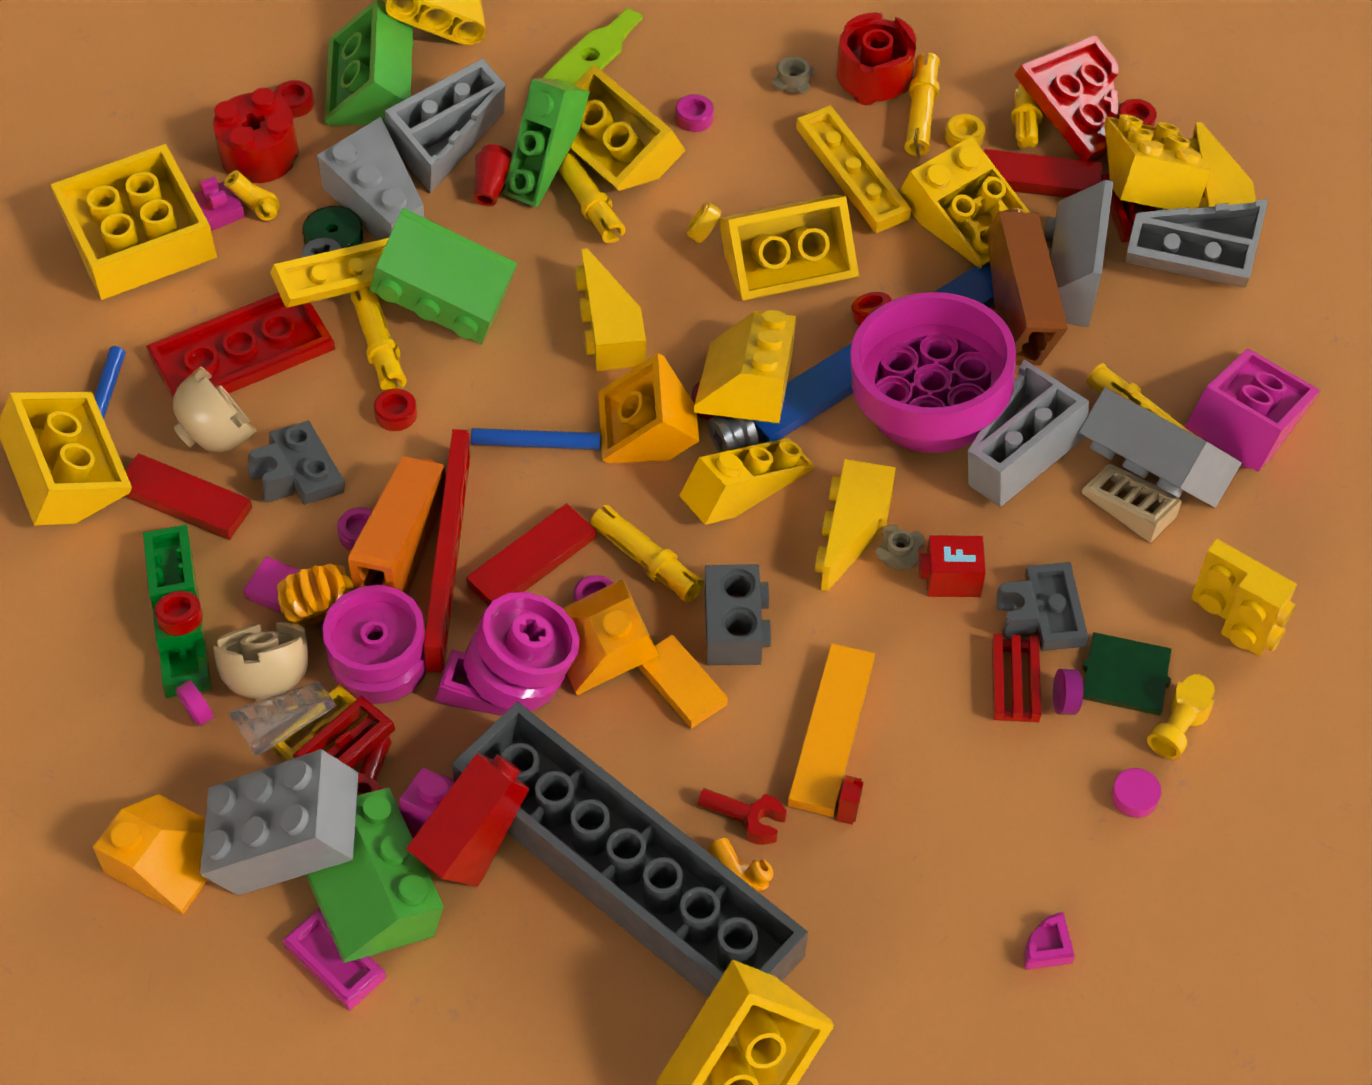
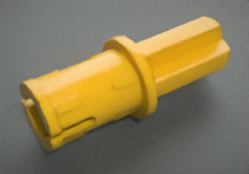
[1011,83,1042,149]

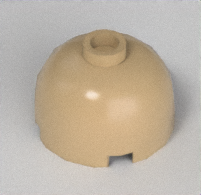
[173,366,257,453]
[213,622,308,704]

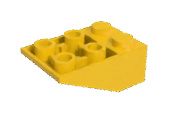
[1104,114,1211,209]
[899,136,1043,268]

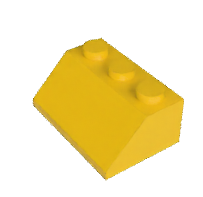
[570,65,686,191]
[718,194,859,301]
[694,310,796,423]
[0,392,132,526]
[656,959,834,1085]

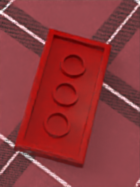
[146,292,335,399]

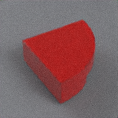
[836,775,864,825]

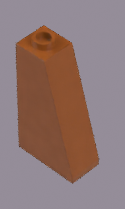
[987,209,1068,365]

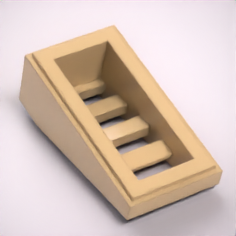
[1082,463,1182,543]

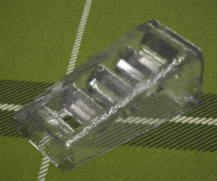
[229,681,336,756]

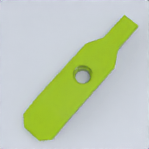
[542,8,643,85]

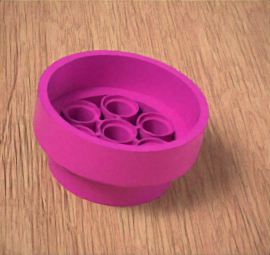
[851,292,1016,453]

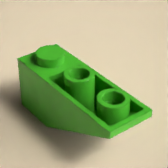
[503,79,590,207]

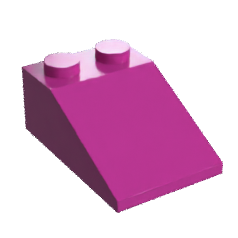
[1184,348,1320,472]

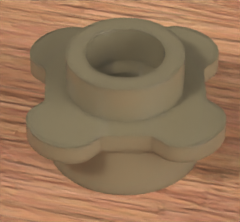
[772,57,814,94]
[876,525,925,570]

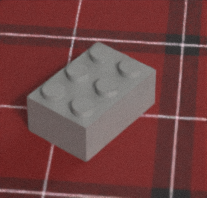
[200,749,358,896]

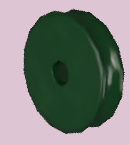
[302,206,363,248]

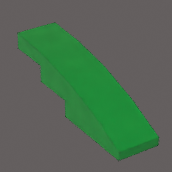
[143,524,212,698]

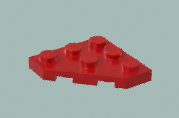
[1014,35,1118,161]

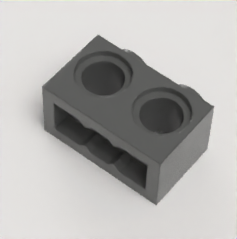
[704,564,771,665]

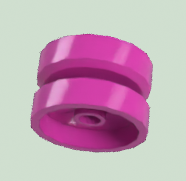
[322,585,426,704]
[464,592,580,711]

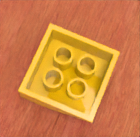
[50,144,217,300]

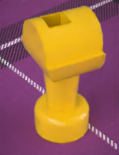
[1147,674,1215,760]

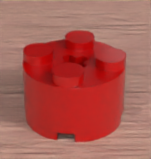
[836,12,916,105]
[213,88,299,183]

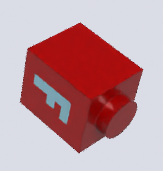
[918,535,986,597]

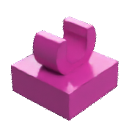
[193,176,245,231]

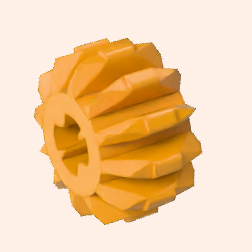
[277,563,354,627]

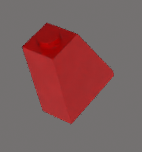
[406,753,530,887]

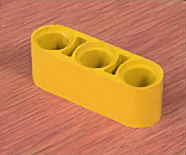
[385,0,486,45]

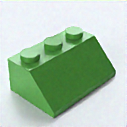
[324,0,413,126]
[369,208,518,345]
[306,788,444,964]

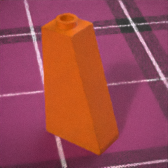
[348,456,446,595]

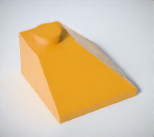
[598,353,699,463]
[563,579,659,696]
[93,794,209,915]

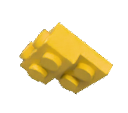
[1191,538,1297,656]

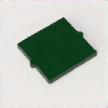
[1082,632,1172,716]

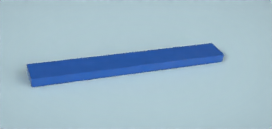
[753,263,994,443]

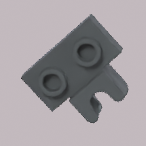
[247,420,345,505]
[996,562,1089,651]

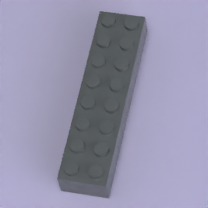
[452,701,808,998]

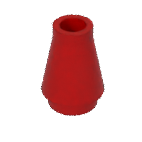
[473,144,512,207]

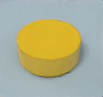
[945,114,985,147]
[686,202,721,243]

